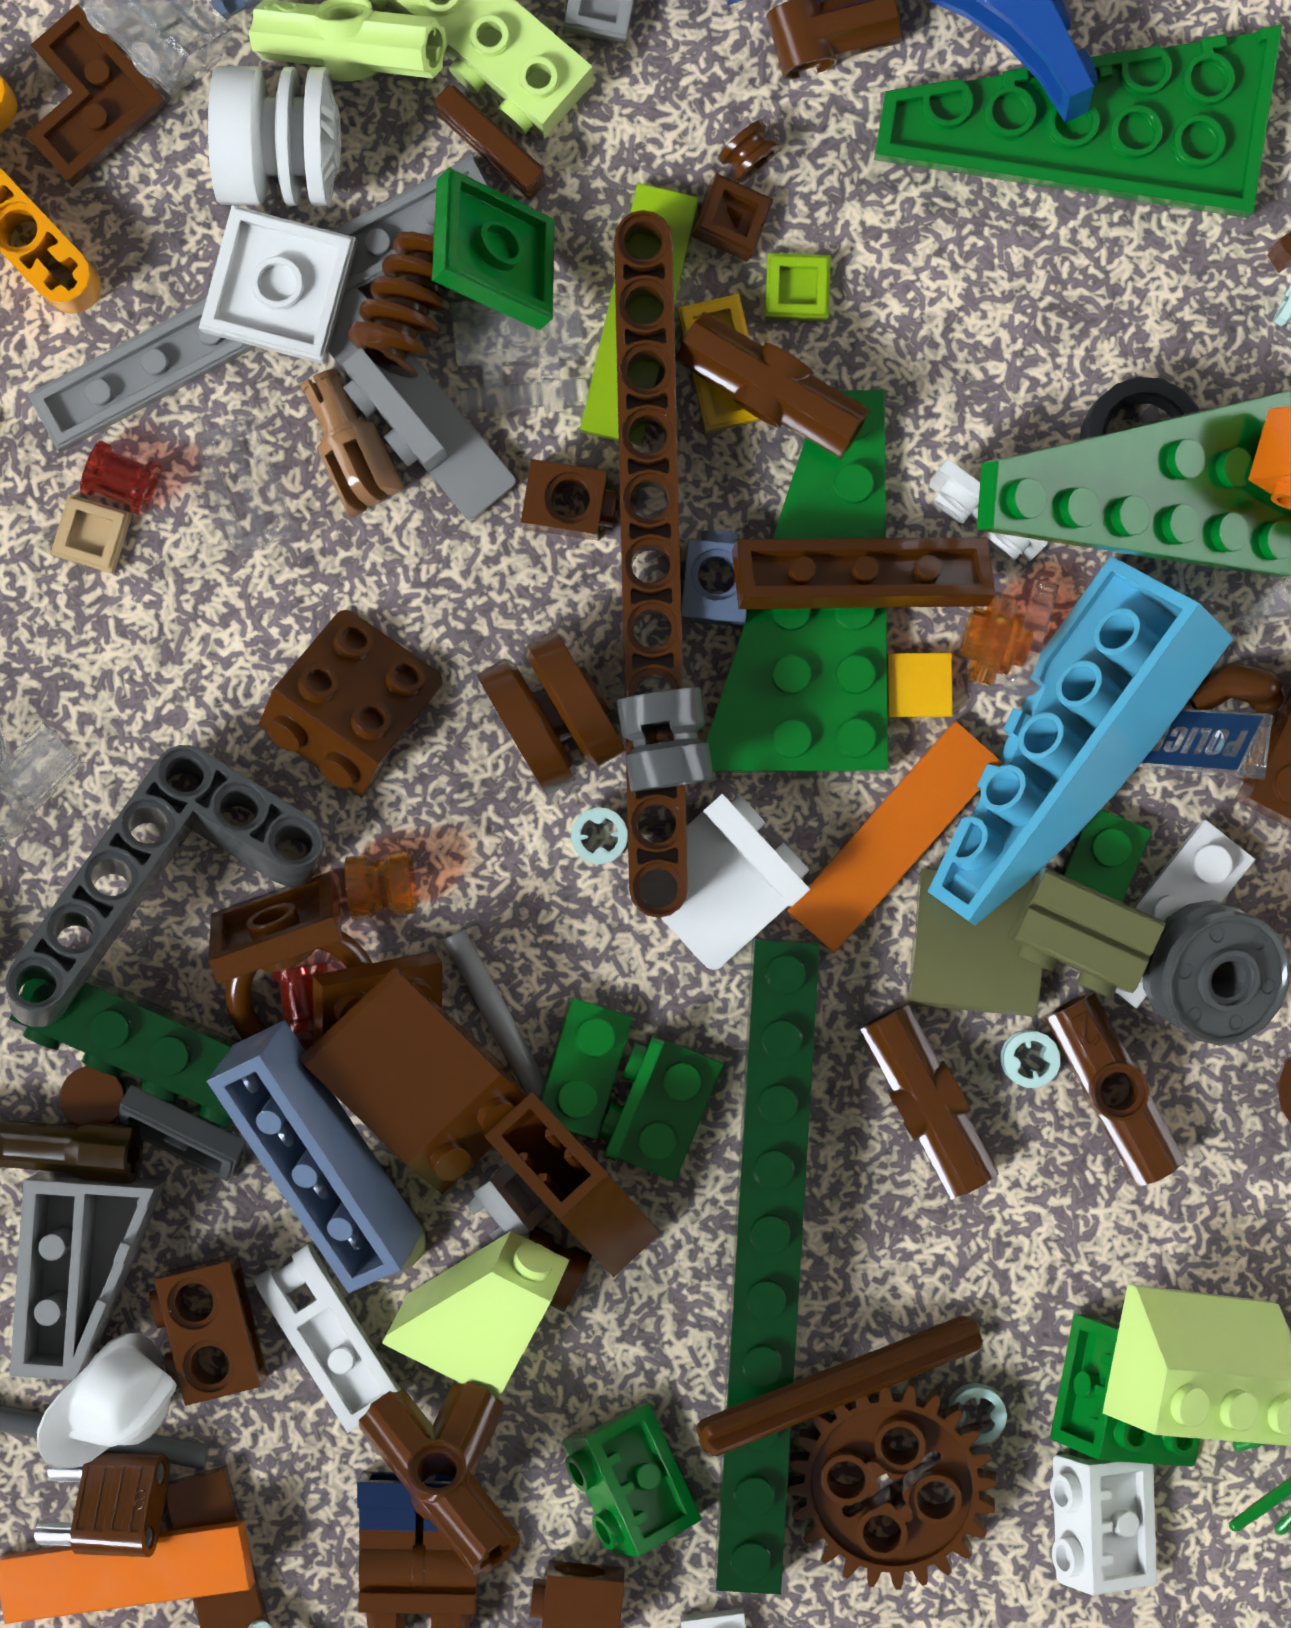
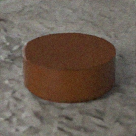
[60,1066,127,1126]

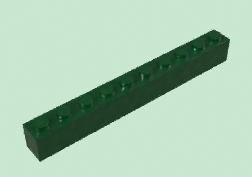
[714,938,820,1595]

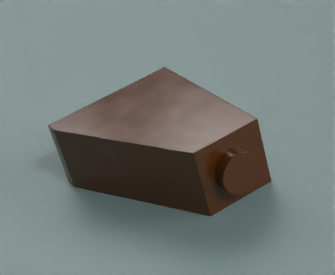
[484,1092,661,1278]

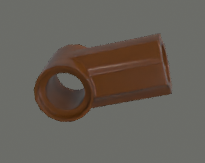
[766,0,902,80]

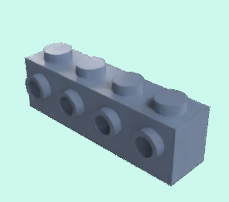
[207,1020,423,1293]

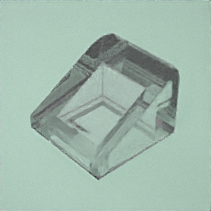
[1234,576,1291,631]

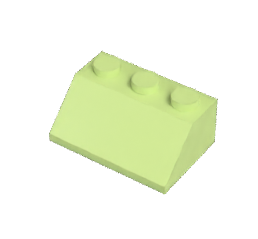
[1102,1284,1291,1446]

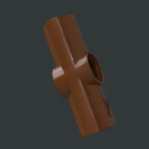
[676,312,870,460]
[1044,991,1186,1188]
[859,1003,999,1200]

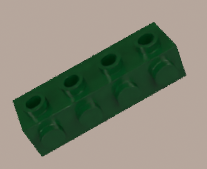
[10,975,240,1128]

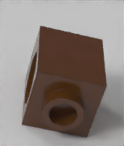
[521,459,618,541]
[530,1560,625,1628]

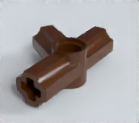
[359,1381,520,1576]

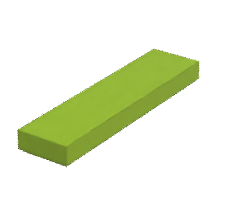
[580,183,699,447]

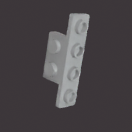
[329,289,516,521]

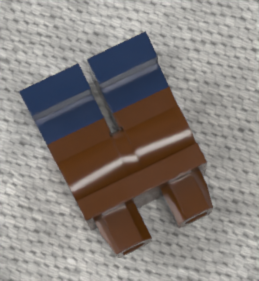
[357,1471,485,1628]

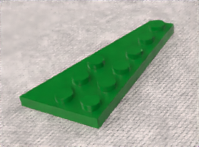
[874,25,1282,218]
[706,390,888,773]

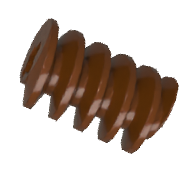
[348,231,455,378]

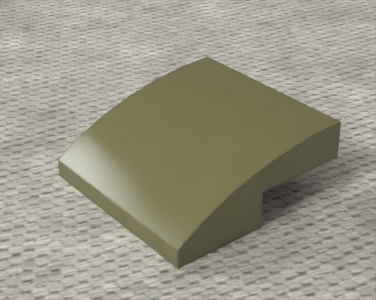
[908,868,1042,1017]

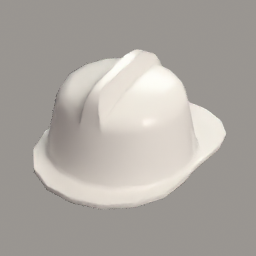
[37,1333,177,1469]

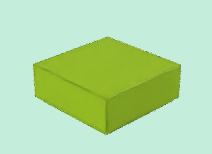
[765,253,831,322]

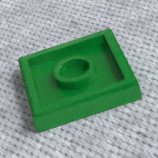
[432,167,555,331]

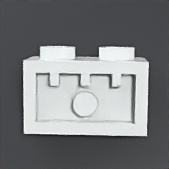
[1050,1454,1157,1596]

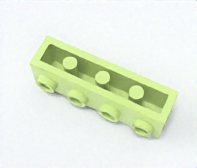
[369,0,594,140]

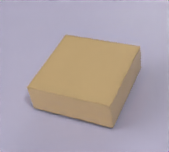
[50,494,132,574]

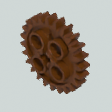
[787,1378,997,1590]

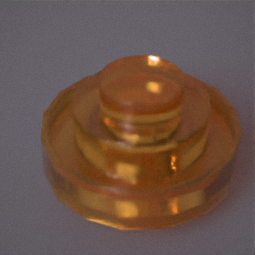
[959,590,1034,687]

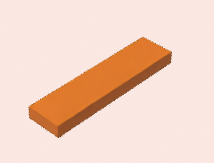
[786,721,1003,953]
[0,1520,255,1624]

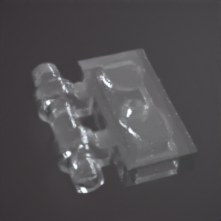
[451,292,588,418]

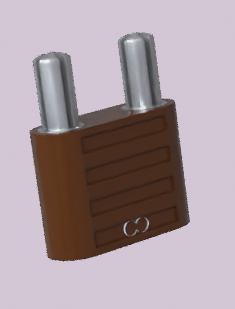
[34,1452,170,1557]

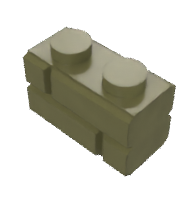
[1008,868,1165,999]

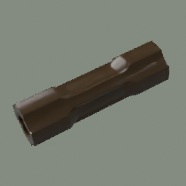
[0,1114,143,1183]

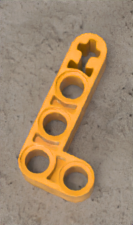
[0,75,101,314]

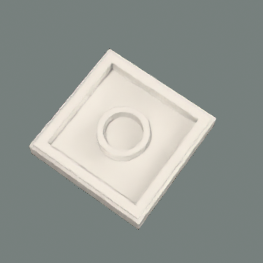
[199,205,358,365]

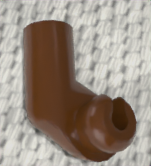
[1188,662,1284,715]

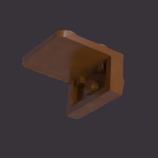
[258,610,442,798]

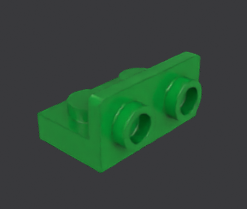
[598,1034,723,1182]
[563,1403,702,1557]

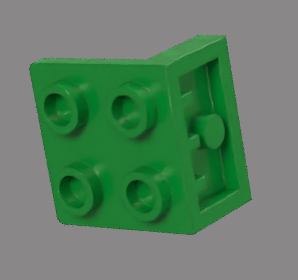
[1050,1314,1200,1467]

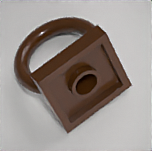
[208,872,372,1051]

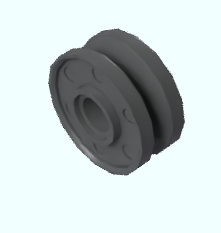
[1143,900,1290,1046]

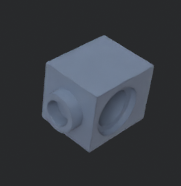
[681,530,746,627]

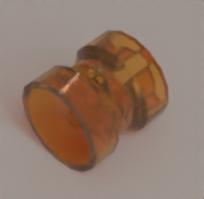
[345,850,417,920]

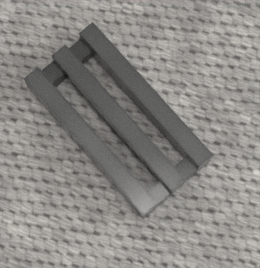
[118,1085,246,1181]

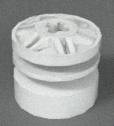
[208,66,341,206]

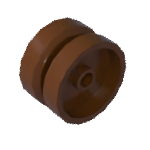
[477,629,626,796]

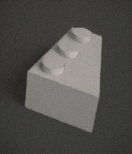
[10,1171,167,1380]

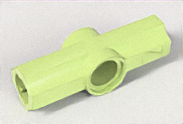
[249,0,447,81]

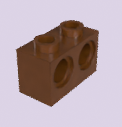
[149,1253,268,1406]

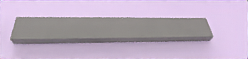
[27,155,493,452]

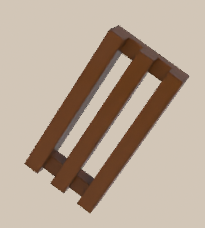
[433,84,545,201]

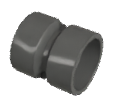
[617,687,714,792]

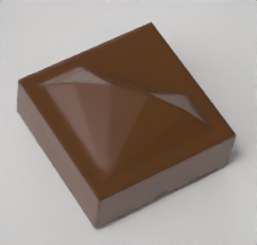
[690,173,774,262]

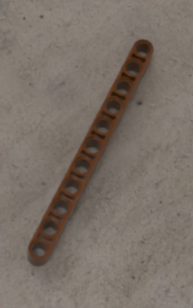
[614,210,688,918]

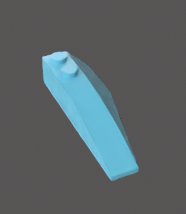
[928,556,1234,926]

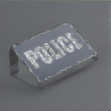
[1137,709,1273,780]

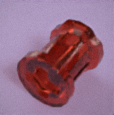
[80,440,162,516]
[271,962,329,1033]

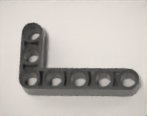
[6,745,323,1027]

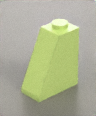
[382,1231,569,1399]

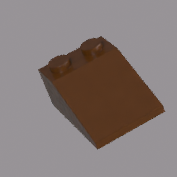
[299,967,528,1195]

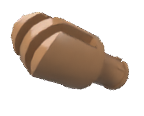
[300,369,405,518]

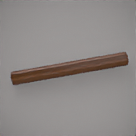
[696,1316,983,1456]

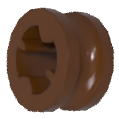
[718,120,782,183]

